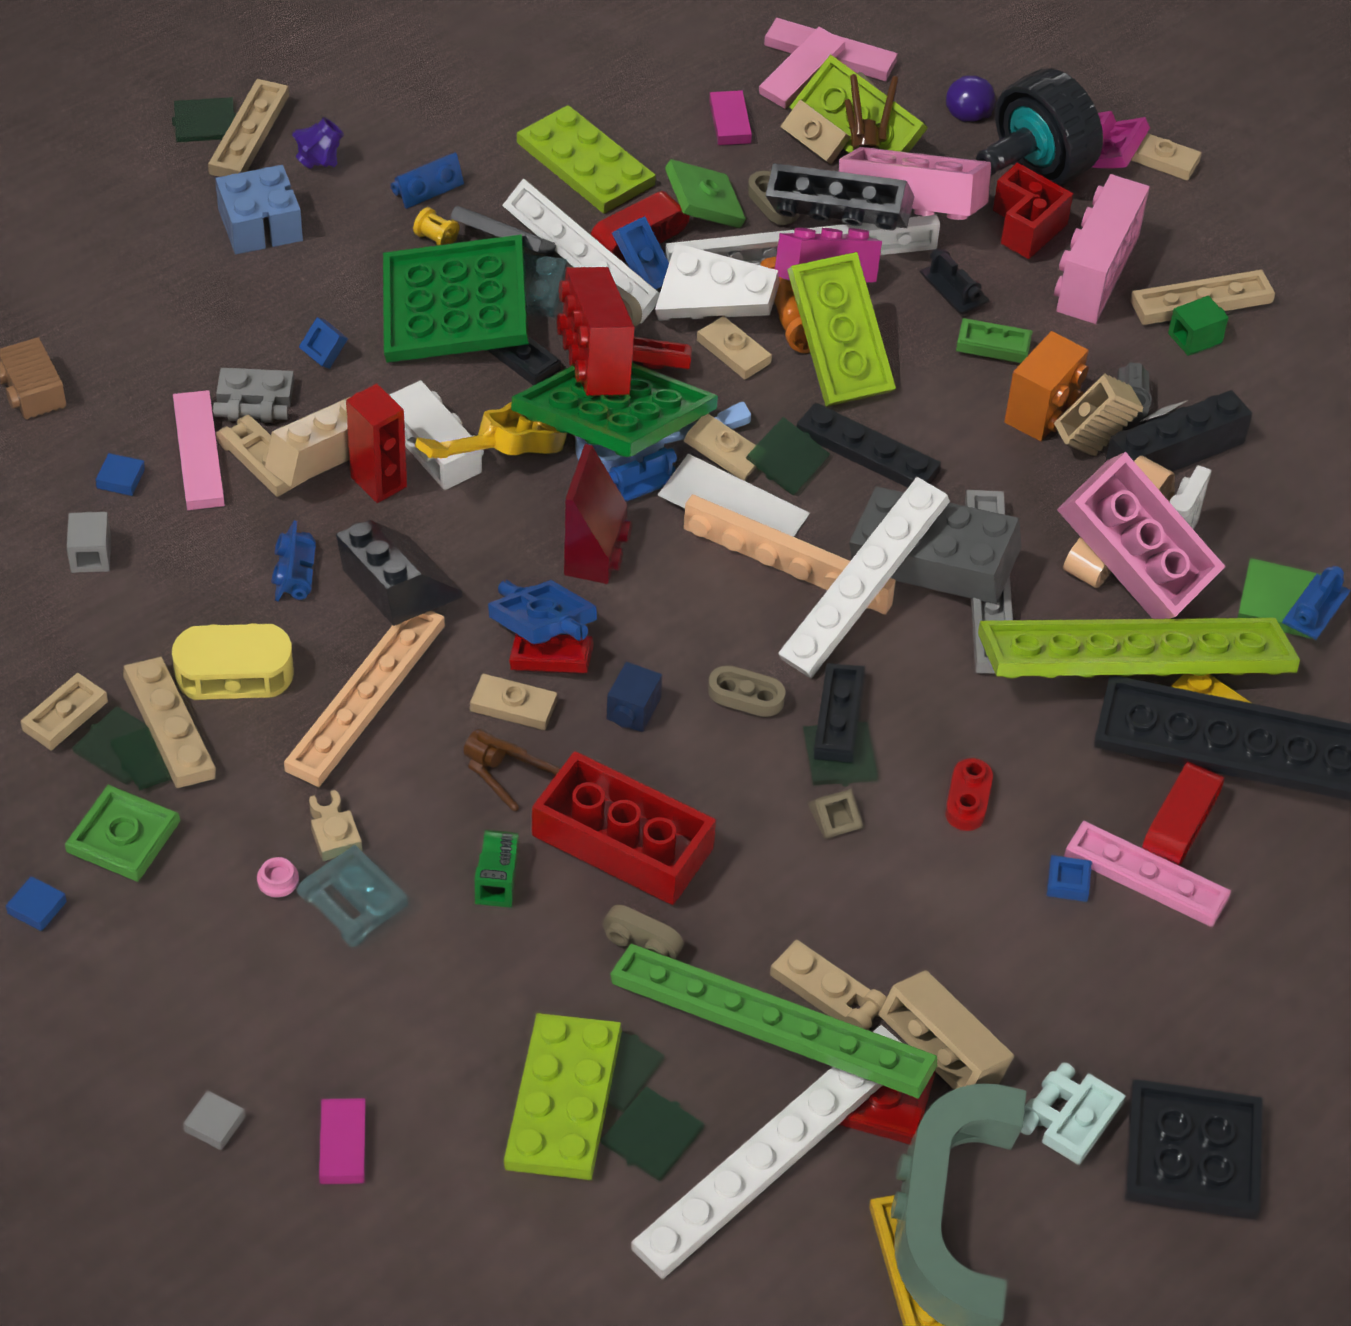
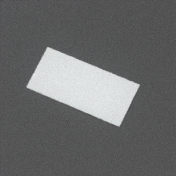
[658,454,810,537]

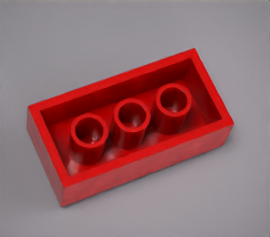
[557,267,635,395]
[532,751,716,906]

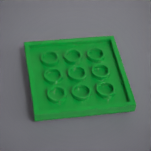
[383,234,529,363]
[511,363,718,457]

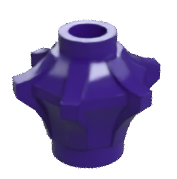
[292,117,344,169]

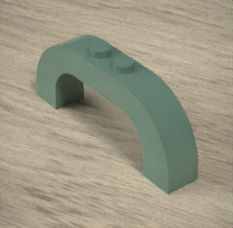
[891,1084,1026,1326]

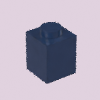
[606,661,662,732]

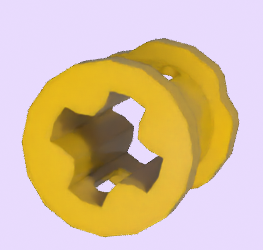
[413,207,460,245]

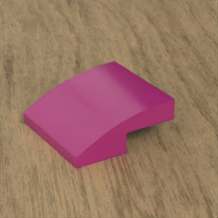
[1092,111,1150,168]

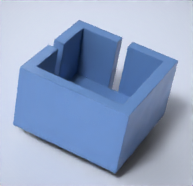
[215,165,303,255]

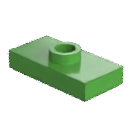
[956,318,1033,363]

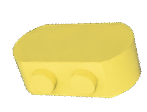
[172,623,294,700]

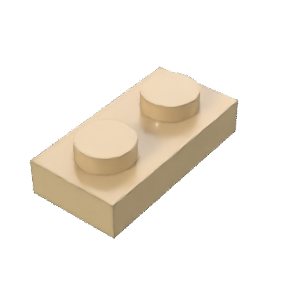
[21,672,108,751]

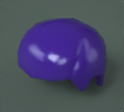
[946,76,996,122]

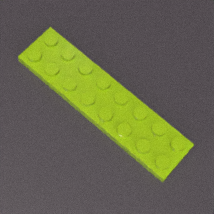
[978,618,1300,678]

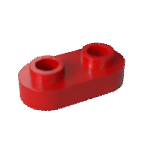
[945,758,993,831]

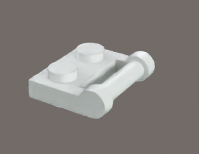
[1170,465,1212,530]

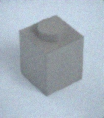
[67,512,111,573]

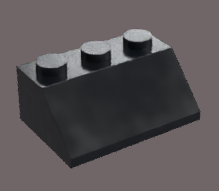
[336,520,462,626]

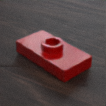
[632,337,692,369]
[509,634,594,673]

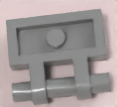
[213,368,294,423]

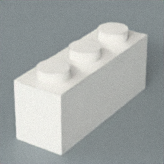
[390,380,484,491]

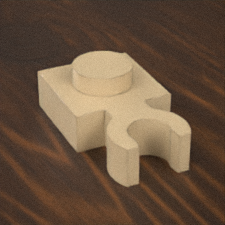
[309,790,362,861]

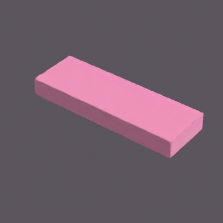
[759,26,845,109]

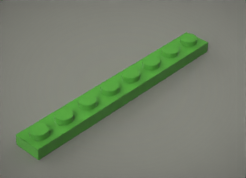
[610,944,937,1099]

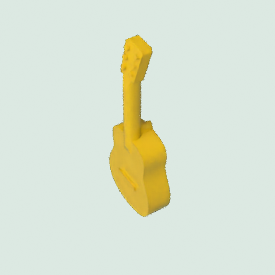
[415,402,567,459]

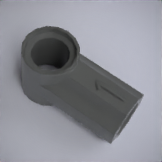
[1117,362,1152,430]

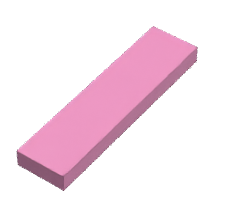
[764,18,898,81]
[173,390,225,510]
[1064,820,1231,927]

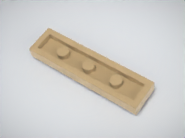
[208,79,289,177]
[1130,270,1275,325]
[123,657,216,788]

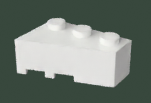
[655,243,780,321]

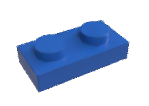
[612,216,669,290]

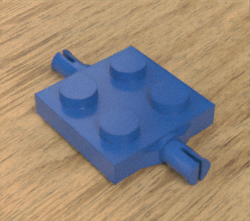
[488,580,597,644]

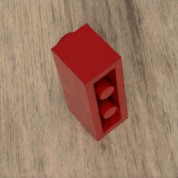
[346,383,407,503]

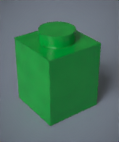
[1168,295,1229,356]

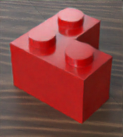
[993,163,1074,259]

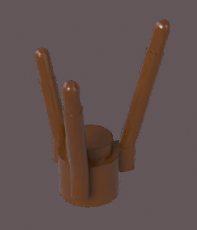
[845,74,898,150]
[463,728,561,812]

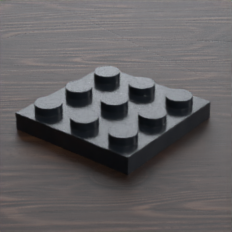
[1124,1079,1263,1220]

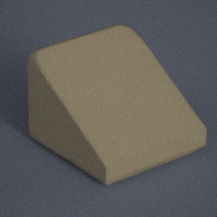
[808,789,863,839]

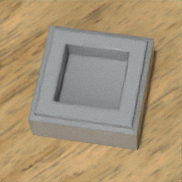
[183,1090,245,1150]

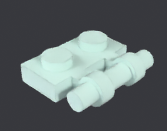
[1021,1063,1126,1165]

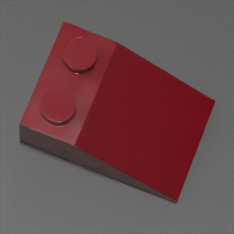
[564,444,632,584]

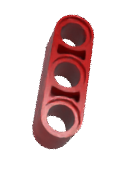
[590,191,690,262]
[1142,761,1225,866]

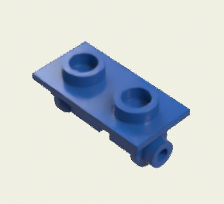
[391,152,464,209]
[609,447,677,502]
[271,520,316,601]
[1282,566,1351,640]

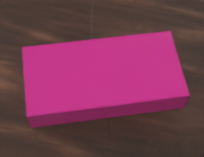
[709,90,752,145]
[319,1098,366,1184]

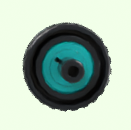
[976,68,1103,186]

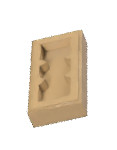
[780,99,851,164]
[1131,133,1202,181]
[697,316,772,380]
[684,414,766,481]
[470,674,557,730]

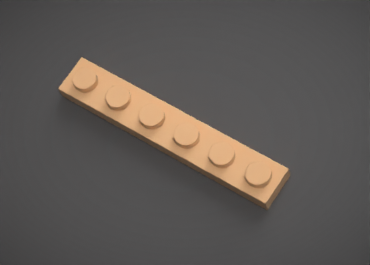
[684,494,896,615]
[284,611,445,787]

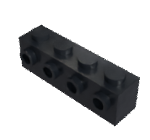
[765,163,915,231]
[1105,390,1253,472]

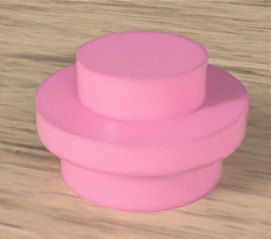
[257,857,299,897]

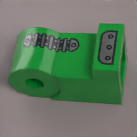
[474,830,519,908]

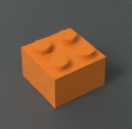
[1004,331,1089,442]

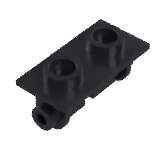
[920,248,989,314]

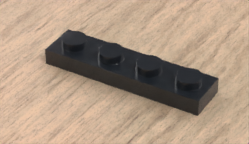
[796,402,941,488]

